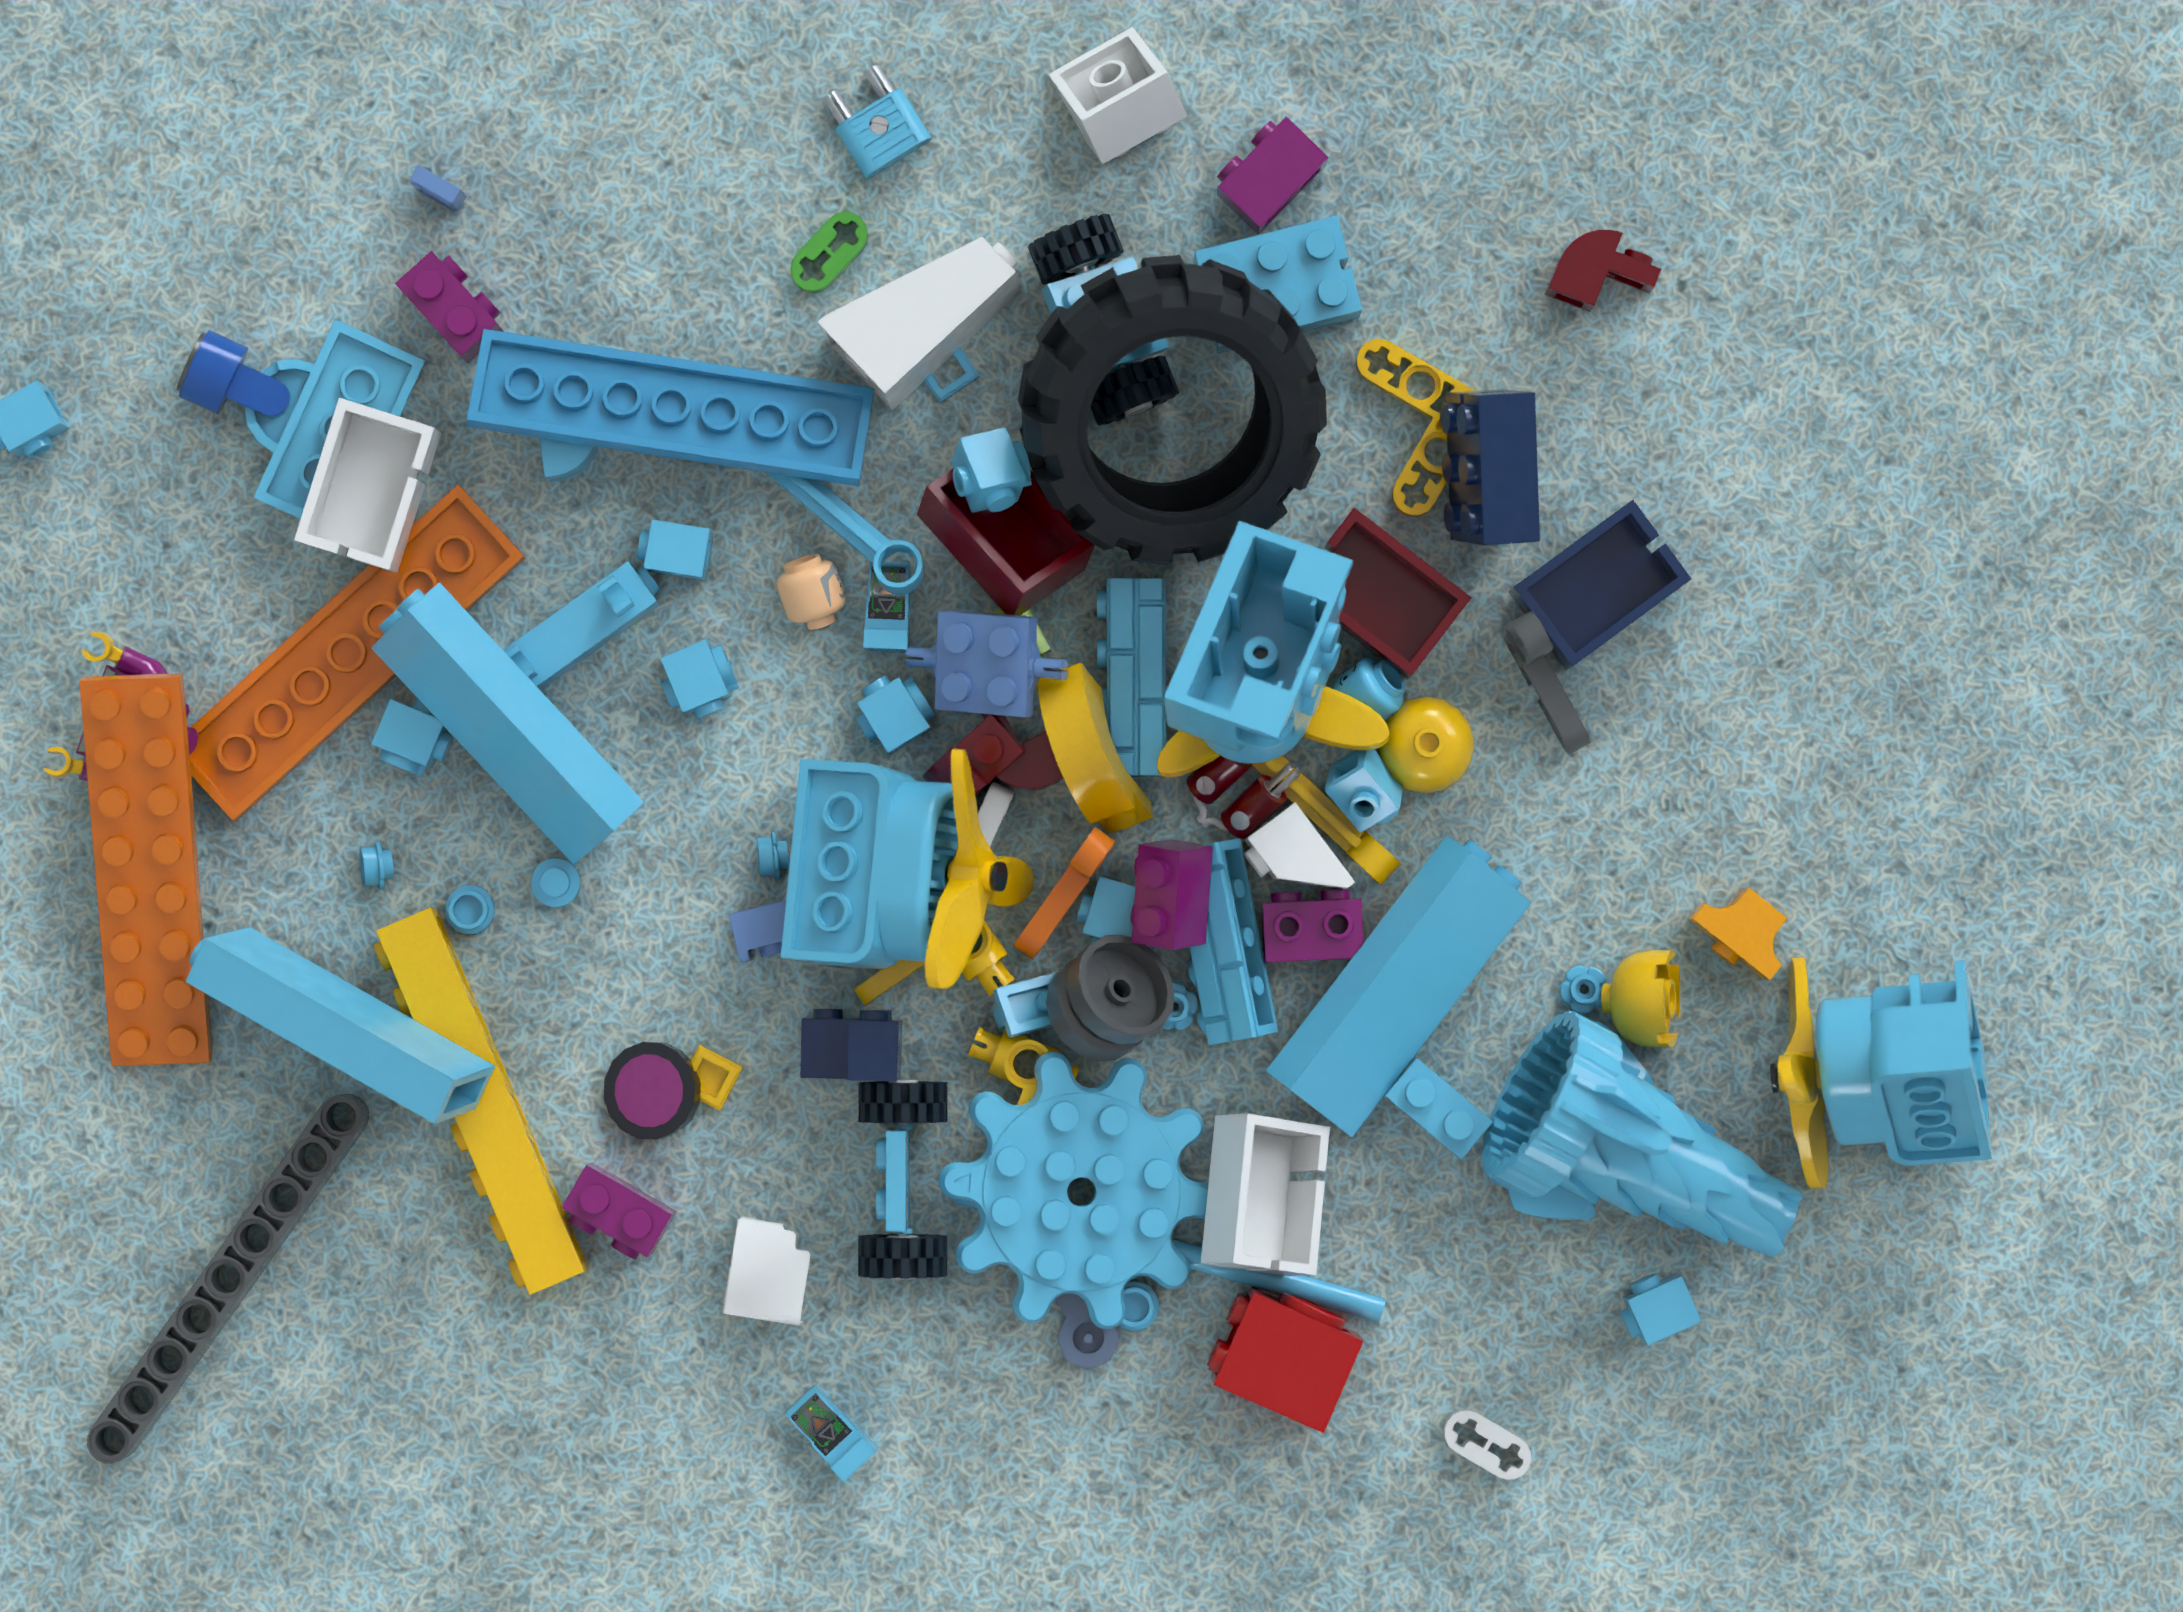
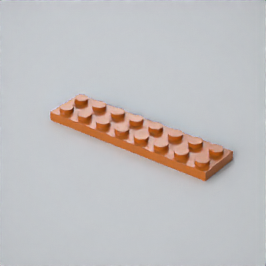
[189,484,526,822]
[79,673,212,1066]

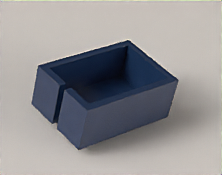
[1440,389,1540,545]
[1509,500,1692,671]

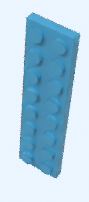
[466,329,874,486]

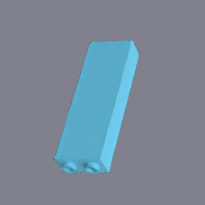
[371,582,644,865]
[1266,836,1532,1137]
[185,927,495,1124]

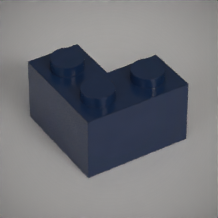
[800,1009,902,1081]

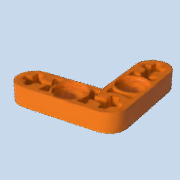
[1013,827,1116,960]

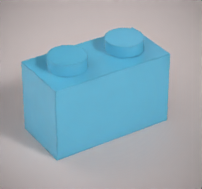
[1384,1057,1493,1160]

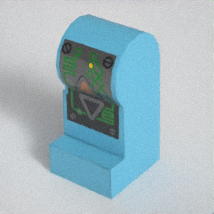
[863,561,910,653]
[785,1385,879,1482]

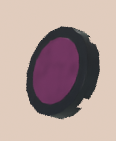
[604,1042,701,1140]

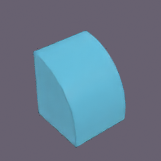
[539,438,599,482]

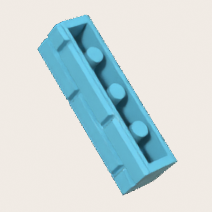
[1097,578,1166,777]
[1188,838,1278,1045]

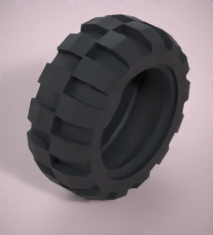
[1018,255,1327,565]

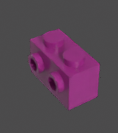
[1216,116,1329,235]
[395,251,504,363]
[1131,839,1213,950]
[1261,890,1364,963]
[561,1163,677,1260]

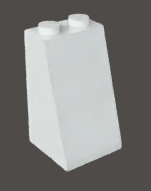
[818,237,1020,411]

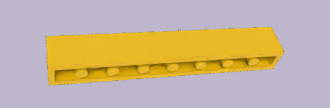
[374,907,589,1295]

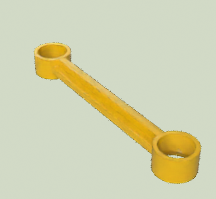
[1166,680,1401,886]

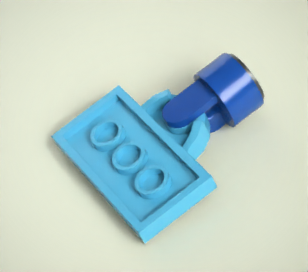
[176,319,425,519]

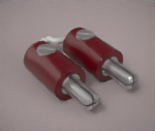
[1186,756,1300,840]

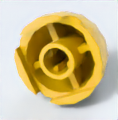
[1377,696,1475,794]
[1601,950,1680,1048]

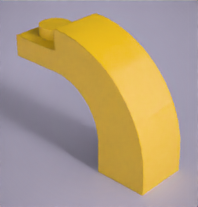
[1037,662,1153,834]

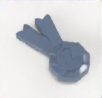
[1055,1293,1119,1369]

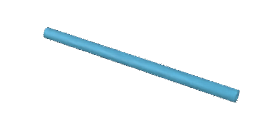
[953,1199,1385,1322]

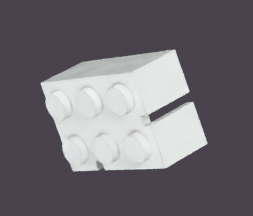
[294,398,441,573]
[1201,1113,1330,1276]

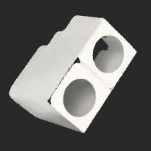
[723,1216,811,1326]

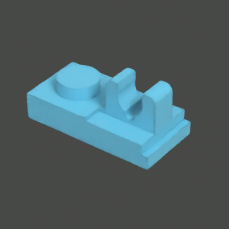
[992,972,1057,1038]

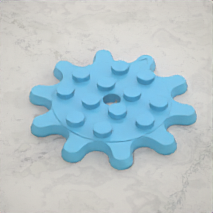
[939,1052,1208,1329]

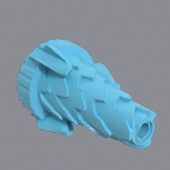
[1481,1011,1803,1257]

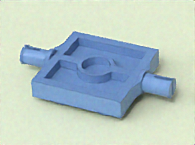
[905,609,1069,718]

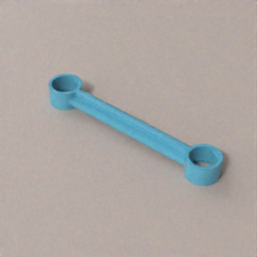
[765,472,925,595]

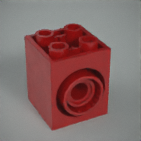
[1207,1286,1364,1433]

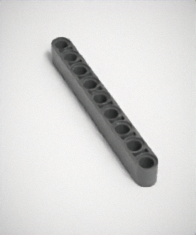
[87,1094,369,1464]

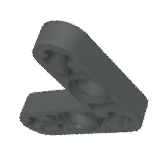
[1501,611,1590,755]

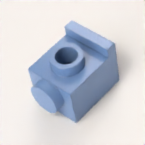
[728,900,786,962]

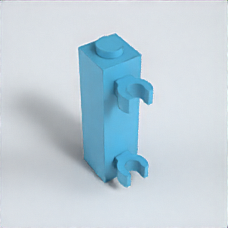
[503,561,661,690]

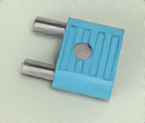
[824,65,932,179]

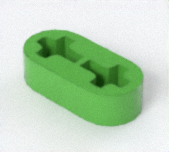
[790,211,869,294]

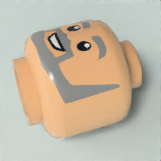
[776,554,847,630]

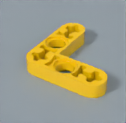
[1356,339,1475,517]

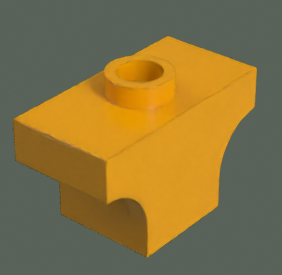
[1687,887,1787,980]

